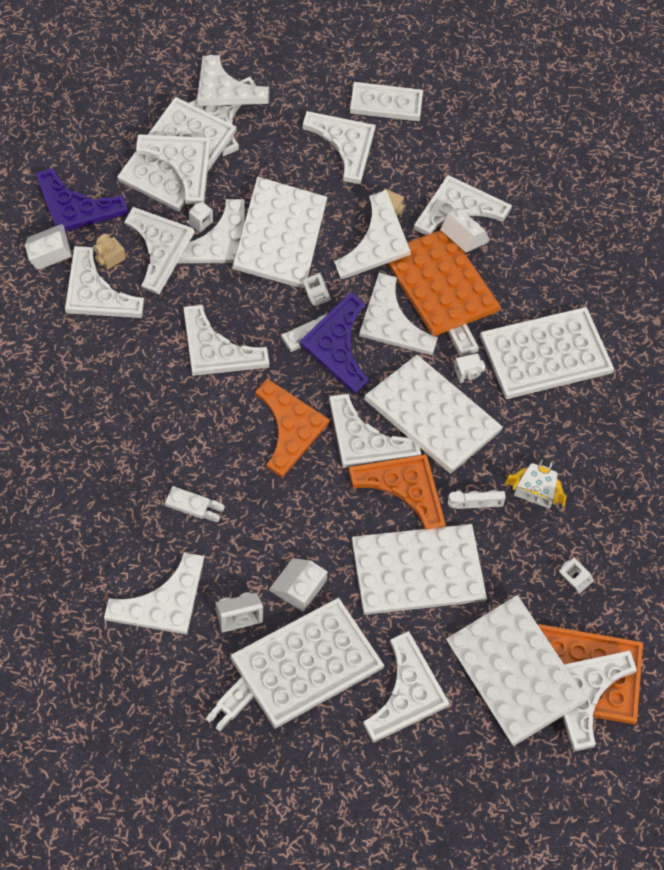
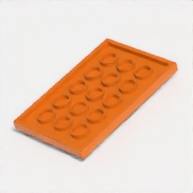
[386,230,501,337]
[537,624,643,725]

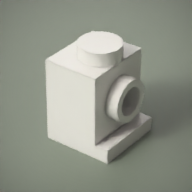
[187,202,213,232]
[303,273,331,306]
[454,354,485,383]
[559,558,594,594]

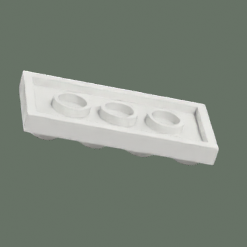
[350,82,423,121]

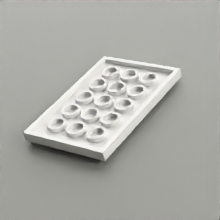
[117,97,237,212]
[232,177,327,288]
[480,307,614,399]
[364,355,503,474]
[352,524,487,615]
[446,595,587,746]
[230,598,384,729]

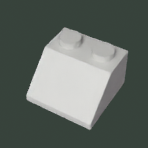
[440,208,489,252]
[25,224,72,269]
[269,558,328,612]
[215,593,263,632]

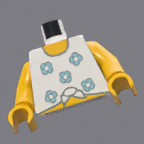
[504,459,567,508]

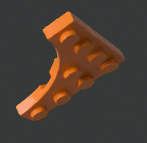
[255,379,330,478]
[349,454,446,530]

